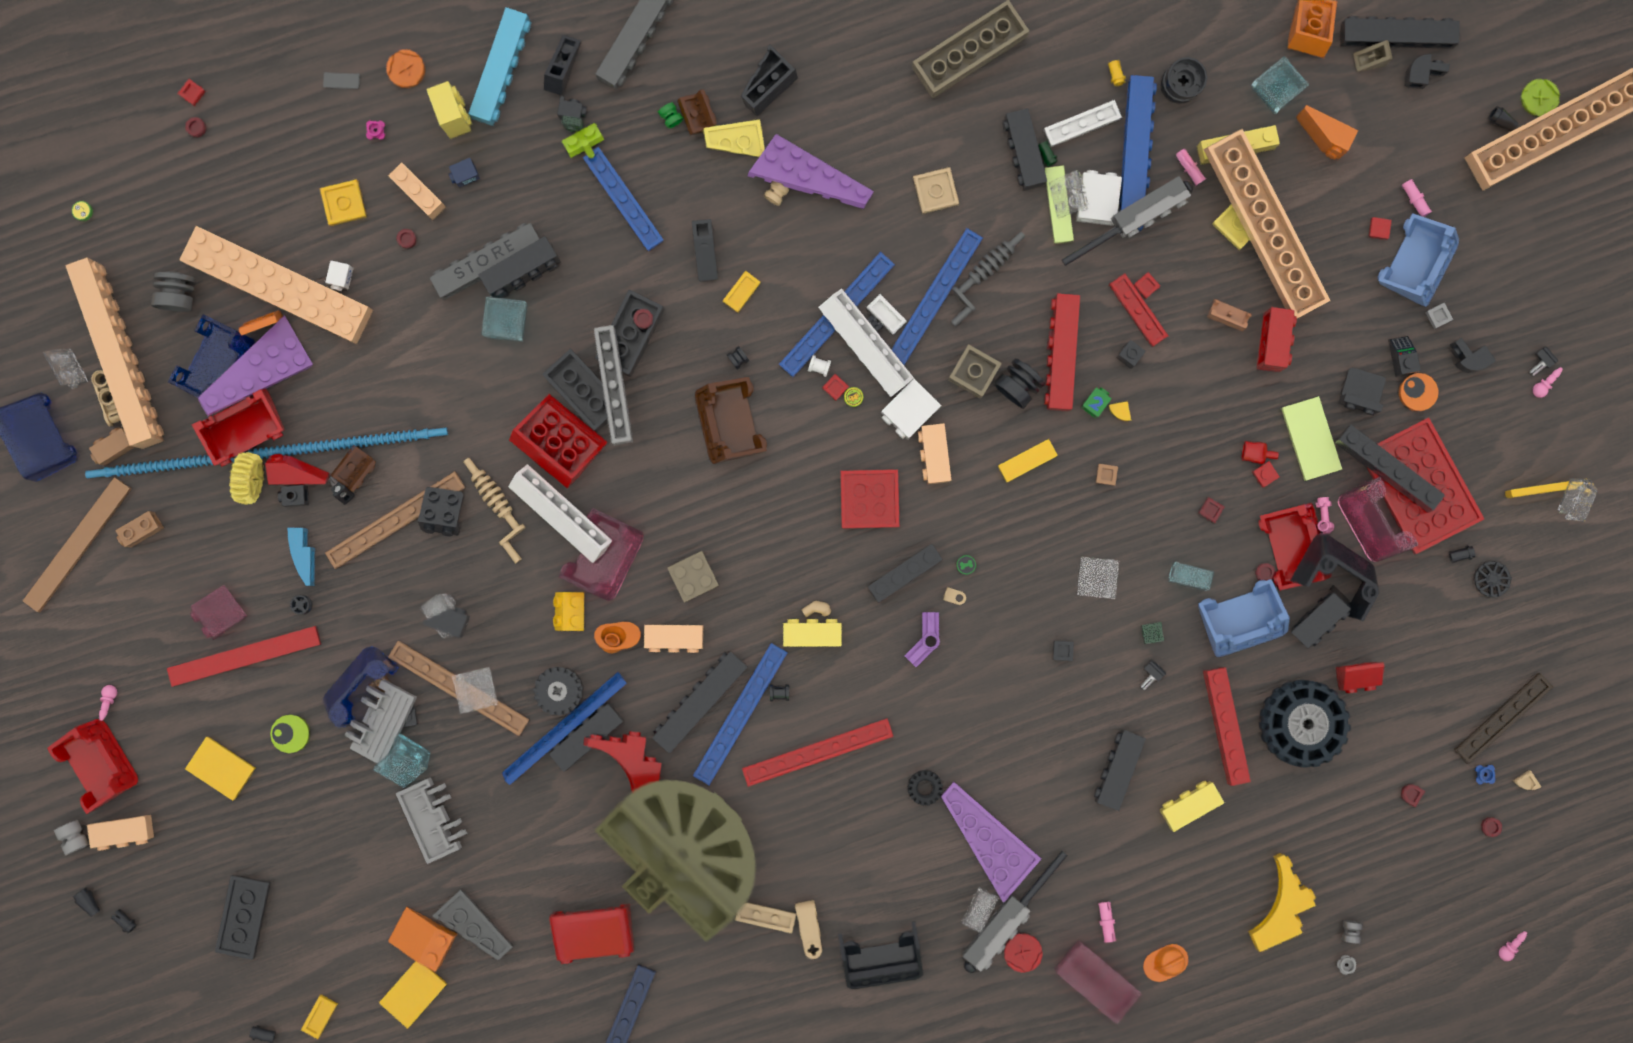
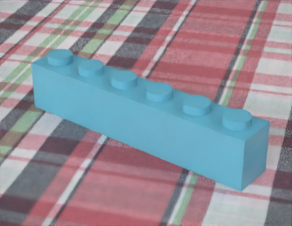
[469,7,531,126]

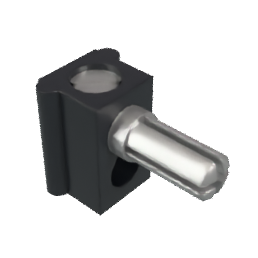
[1529,346,1559,376]
[328,477,355,505]
[1140,659,1166,690]

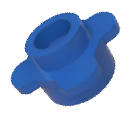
[1475,765,1495,784]

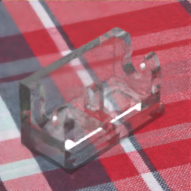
[1558,478,1598,522]

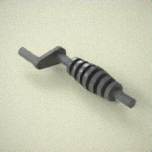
[951,231,1026,327]

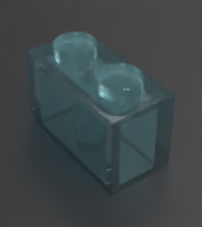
[1168,562,1214,591]

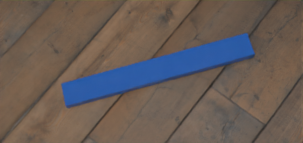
[891,228,983,365]
[779,252,895,377]
[693,643,788,785]
[502,672,626,785]

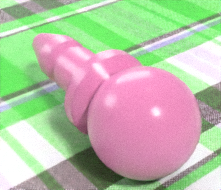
[1533,367,1563,398]
[99,685,117,721]
[1499,931,1527,961]

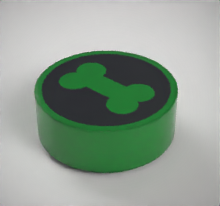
[956,555,976,575]

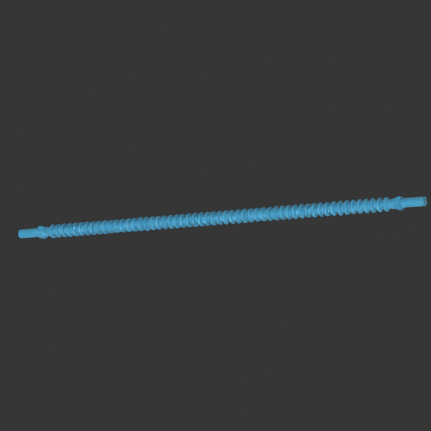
[85,427,448,478]

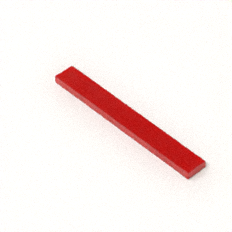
[167,626,321,687]
[742,718,894,787]

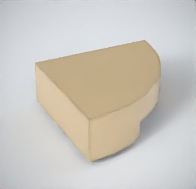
[1513,770,1541,790]

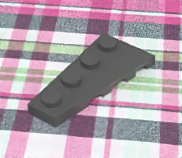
[432,889,513,960]

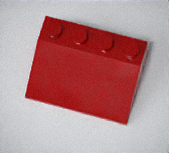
[509,394,608,489]

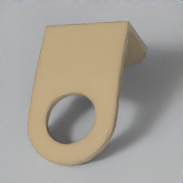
[943,587,966,605]

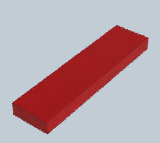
[1109,274,1168,347]

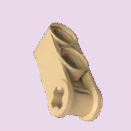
[91,370,121,427]
[795,900,822,959]

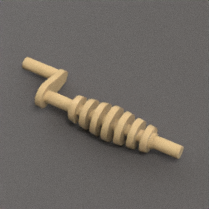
[464,458,526,564]

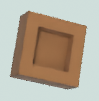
[1095,464,1118,486]

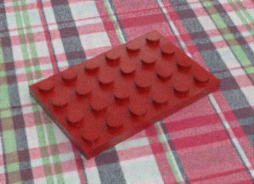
[1367,418,1484,555]

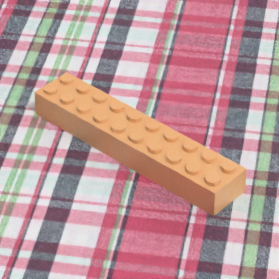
[1465,68,1633,191]
[1203,129,1330,318]
[179,226,373,344]
[65,258,164,449]

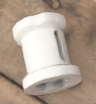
[808,355,831,377]

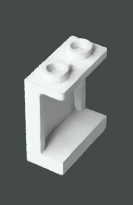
[1076,170,1122,226]
[881,379,941,439]

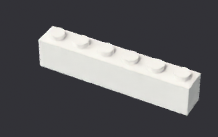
[818,288,914,397]
[508,464,612,563]

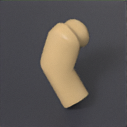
[801,601,831,617]

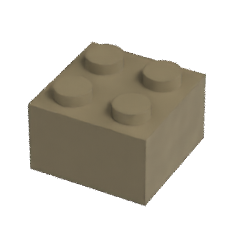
[948,344,1002,399]
[667,551,720,603]

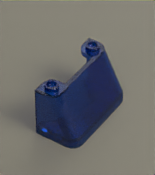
[0,392,78,482]
[323,647,400,728]

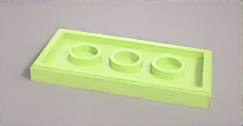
[1281,397,1342,481]

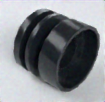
[1160,57,1207,104]
[993,358,1045,409]

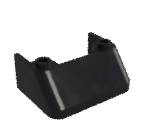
[1290,533,1379,622]
[838,921,923,989]

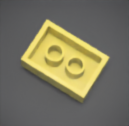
[426,81,472,139]

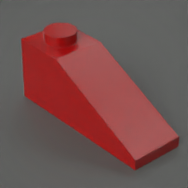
[265,454,330,485]

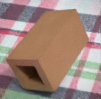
[89,427,135,466]
[115,511,164,548]

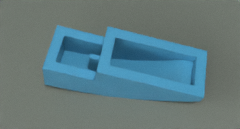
[288,528,315,586]

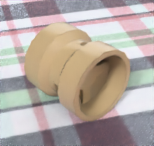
[763,181,789,206]

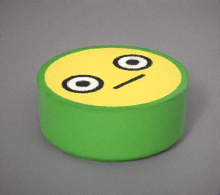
[72,201,93,221]

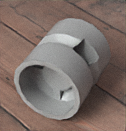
[54,820,89,855]

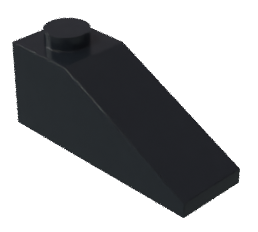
[544,35,581,95]

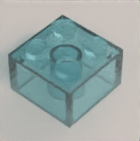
[1251,56,1309,115]
[481,297,528,342]

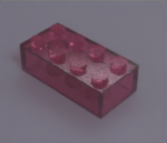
[1054,940,1142,1024]

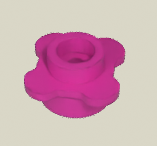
[366,121,385,140]

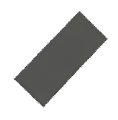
[323,72,360,89]

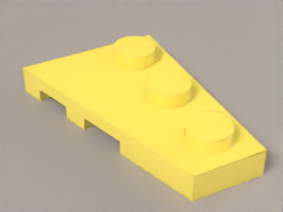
[703,119,765,157]

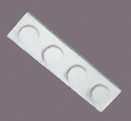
[1044,100,1122,147]

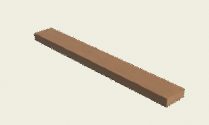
[325,472,466,569]
[23,477,132,612]
[388,641,530,736]

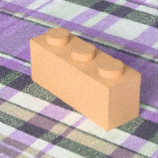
[388,162,446,220]
[918,424,951,485]
[644,625,704,652]
[87,815,154,851]

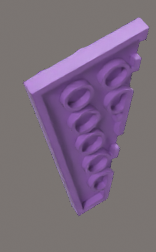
[748,134,874,209]
[198,315,313,416]
[941,781,1041,903]

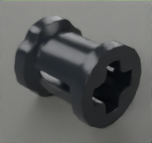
[770,684,789,702]

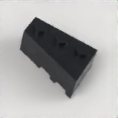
[741,44,798,116]
[1291,585,1351,648]

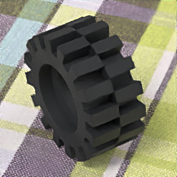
[908,770,943,806]

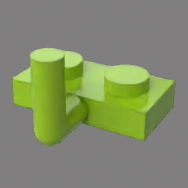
[562,123,604,158]

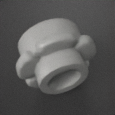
[1337,955,1356,974]

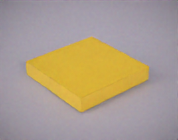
[320,179,367,226]

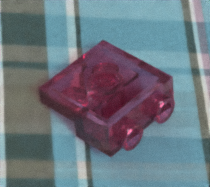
[190,585,247,640]

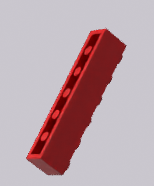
[1044,293,1080,411]
[1203,667,1251,786]

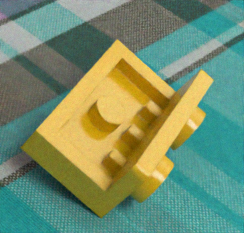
[553,592,584,631]

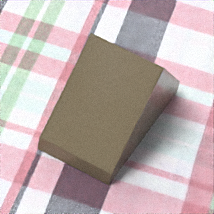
[1353,40,1393,72]

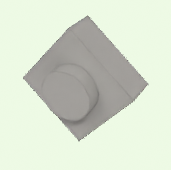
[1425,303,1453,329]

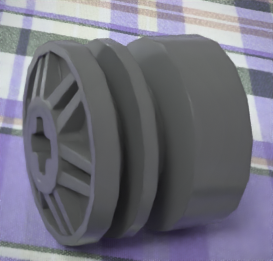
[151,271,195,312]

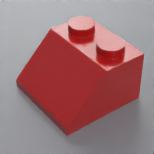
[1335,662,1384,694]

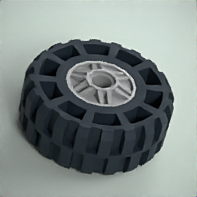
[1259,680,1351,768]

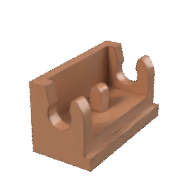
[1207,299,1252,331]

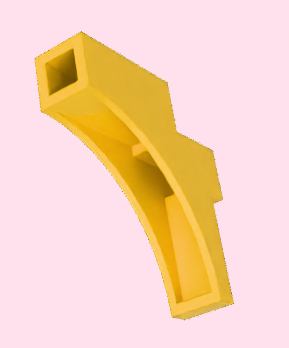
[1248,853,1316,952]

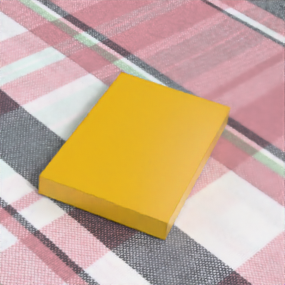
[185,736,256,801]
[379,961,448,1029]

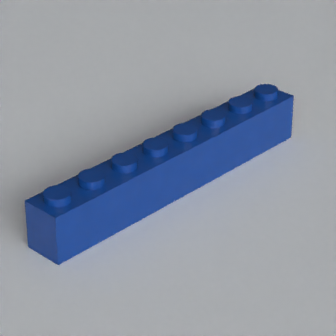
[1119,75,1157,231]

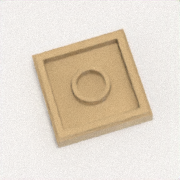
[913,167,959,214]

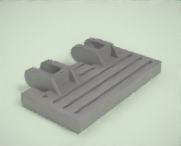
[345,679,417,766]
[396,777,467,864]

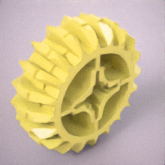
[229,452,264,505]

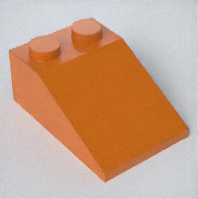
[1287,0,1337,58]
[1296,105,1358,160]
[388,907,458,972]

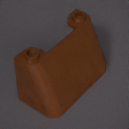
[695,377,767,464]

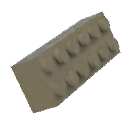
[912,0,1029,99]

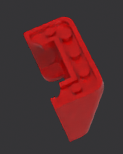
[192,389,285,467]
[1259,503,1331,591]
[47,719,138,814]
[549,904,635,964]

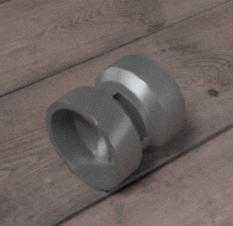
[1342,921,1363,943]

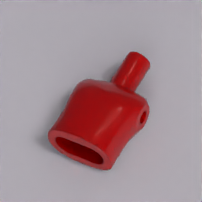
[1241,441,1279,464]

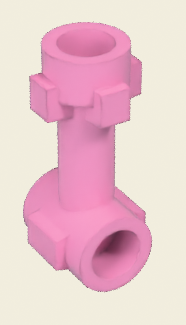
[1316,497,1334,534]

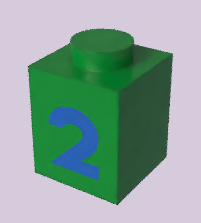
[1080,387,1112,419]

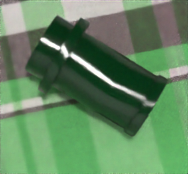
[1038,141,1058,167]

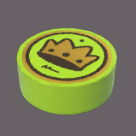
[844,387,863,407]

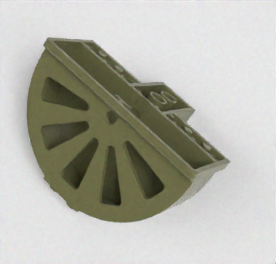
[595,780,755,942]

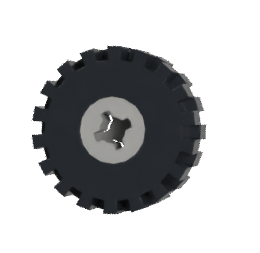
[533,667,584,715]

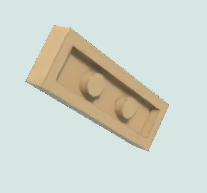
[735,902,796,933]

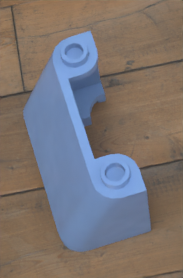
[1378,213,1459,307]
[1198,579,1290,657]

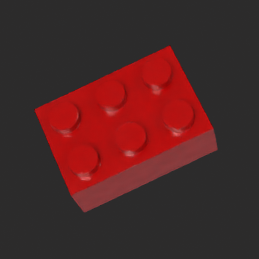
[1257,307,1297,372]

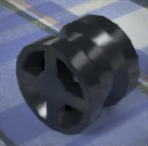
[867,314,884,333]
[726,346,749,370]
[290,595,313,614]

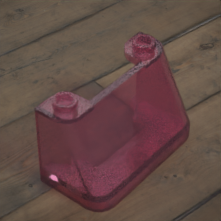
[1338,477,1418,562]
[559,508,644,601]

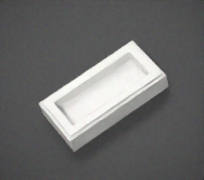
[866,294,907,335]

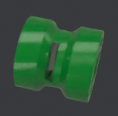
[658,102,683,129]

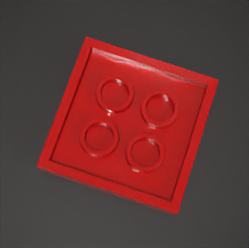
[840,470,899,529]

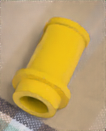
[1108,60,1126,86]

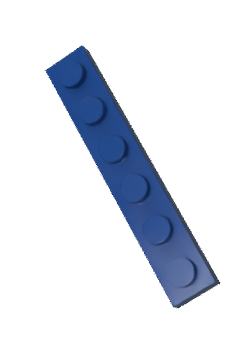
[583,147,664,252]

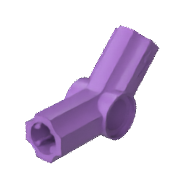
[904,612,940,667]

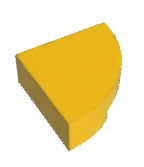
[1108,402,1131,421]

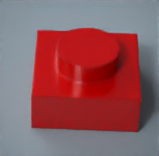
[1252,461,1279,488]

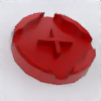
[1004,933,1043,973]

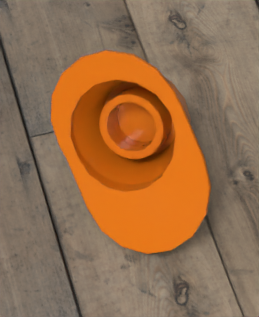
[594,622,641,654]
[1143,944,1189,982]

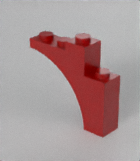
[583,731,662,792]

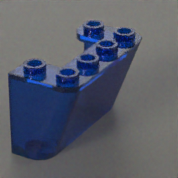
[168,314,255,398]

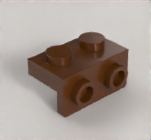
[677,89,716,136]
[331,445,376,492]

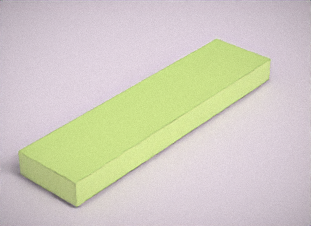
[1044,166,1074,244]

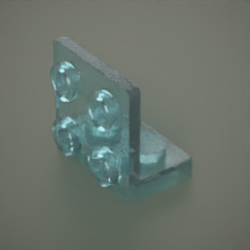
[373,733,431,788]

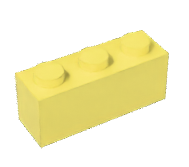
[783,619,841,646]
[1160,780,1224,832]

